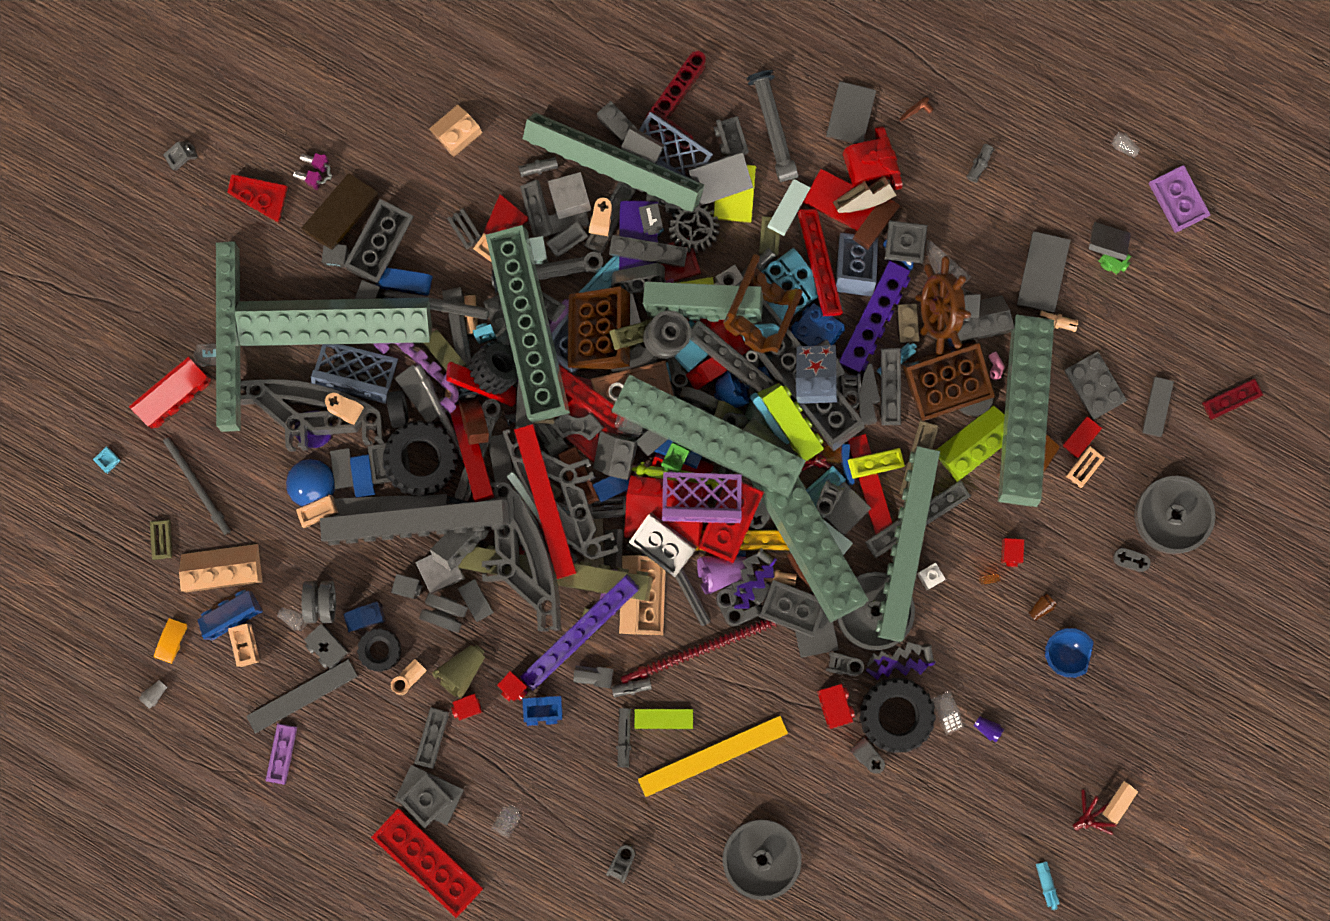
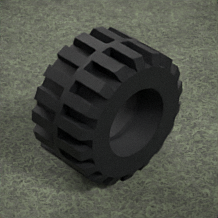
[469,341,519,395]

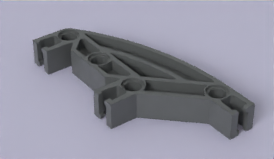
[240,379,385,452]
[503,425,620,560]
[481,482,561,632]

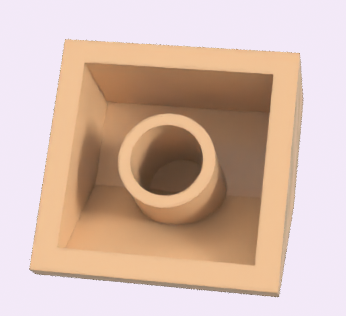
[429,105,482,157]

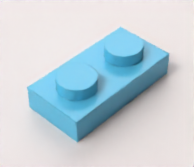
[473,323,496,344]

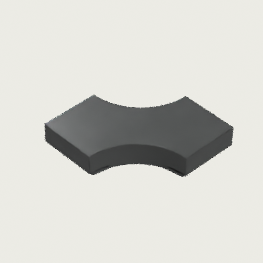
[550,413,604,440]

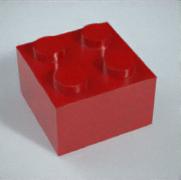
[817,684,855,729]

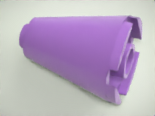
[697,556,752,594]

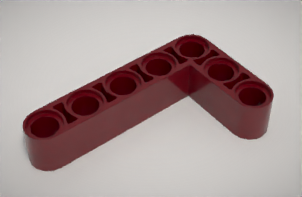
[646,51,706,153]

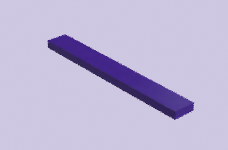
[520,574,640,691]

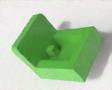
[1099,254,1131,275]
[661,442,690,473]

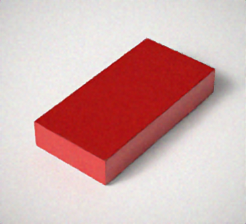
[1062,416,1102,458]

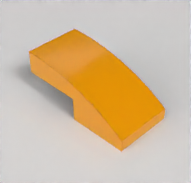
[154,618,187,664]

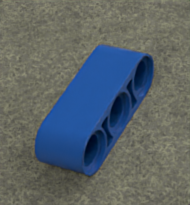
[376,268,432,295]

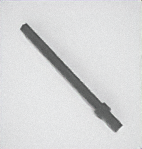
[414,364,465,467]
[163,437,231,535]

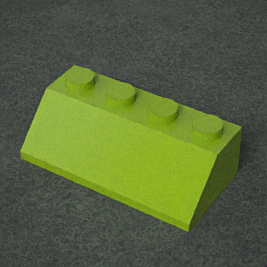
[757,383,824,462]
[936,406,1005,482]

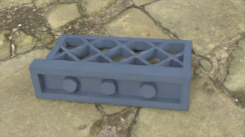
[639,112,714,178]
[311,344,398,404]

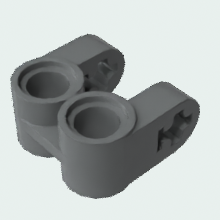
[716,580,762,627]

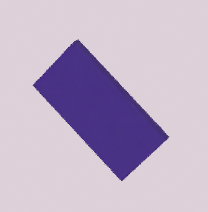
[619,201,658,270]

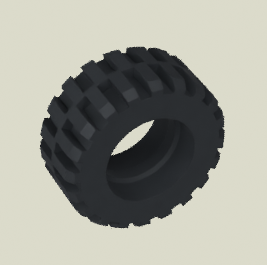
[382,421,458,497]
[859,678,936,753]

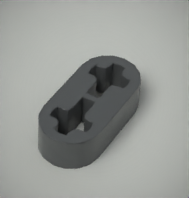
[1113,548,1150,572]

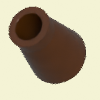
[1028,593,1057,621]

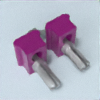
[293,153,332,190]

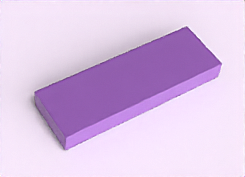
[266,723,297,785]

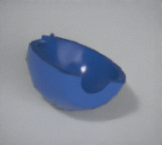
[286,459,335,507]
[1045,628,1094,678]

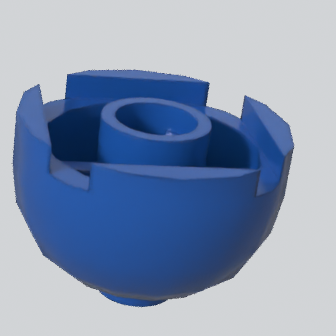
[714,371,750,408]

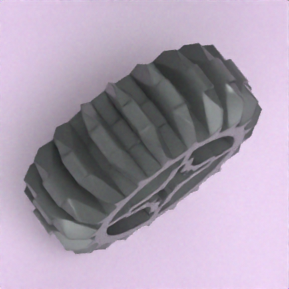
[669,203,720,254]

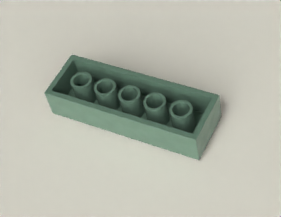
[643,282,764,323]

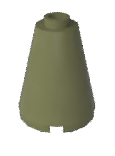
[432,645,485,699]

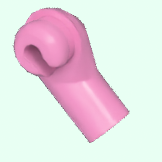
[988,352,1005,380]

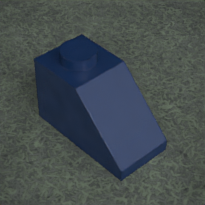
[344,602,386,632]

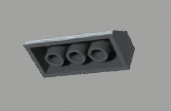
[344,199,414,283]

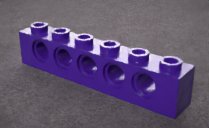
[839,261,911,374]

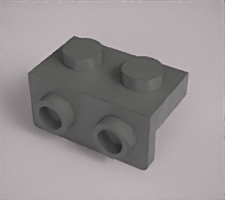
[714,116,749,156]

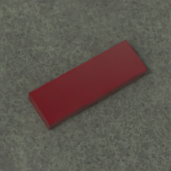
[1202,378,1263,420]

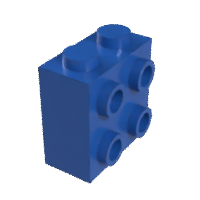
[790,303,845,346]

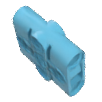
[761,248,818,321]

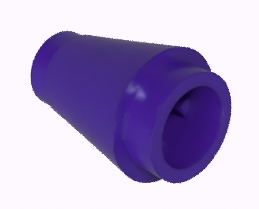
[974,716,1004,742]

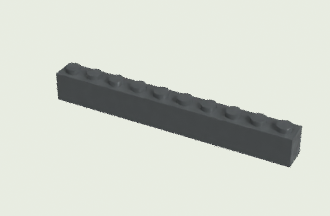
[320,500,510,545]

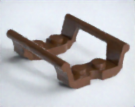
[723,255,803,353]

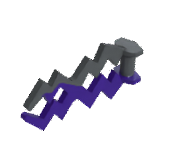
[728,548,777,609]
[866,642,936,680]

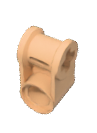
[589,198,612,236]
[325,393,364,425]

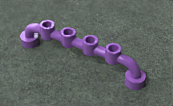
[373,343,459,413]

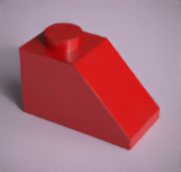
[686,358,728,390]

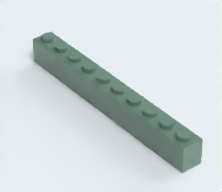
[523,112,705,212]
[216,242,241,432]
[876,446,940,642]

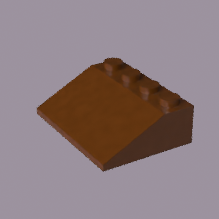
[568,287,630,369]
[902,340,995,421]

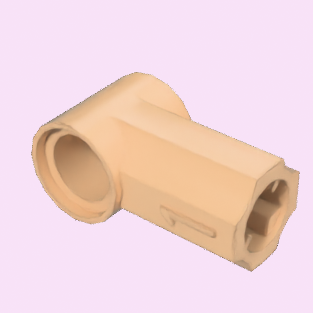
[391,659,427,695]

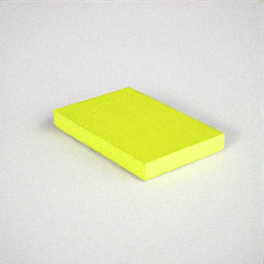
[714,165,756,223]

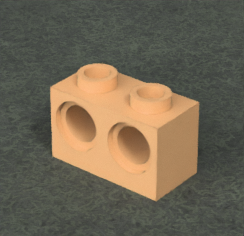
[228,624,260,667]

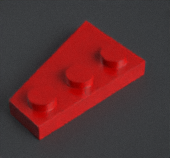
[227,174,288,223]
[483,194,529,235]

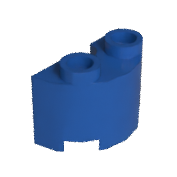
[522,696,562,726]

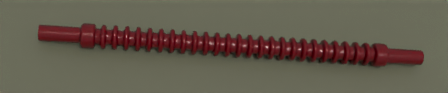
[621,620,777,683]

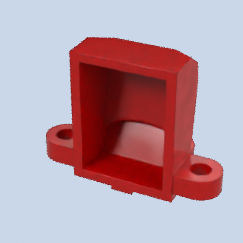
[842,126,902,190]

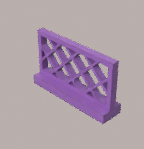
[662,472,742,523]

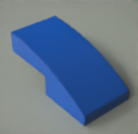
[841,444,855,486]
[350,454,375,497]
[593,476,630,503]

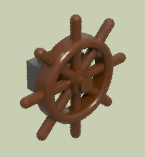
[915,256,980,355]

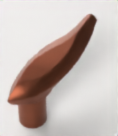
[899,97,934,121]

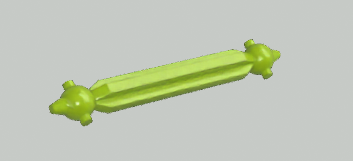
[632,462,725,489]

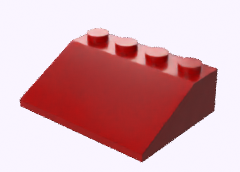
[624,476,709,546]

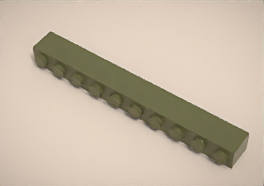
[458,544,653,601]

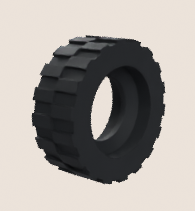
[357,629,402,672]

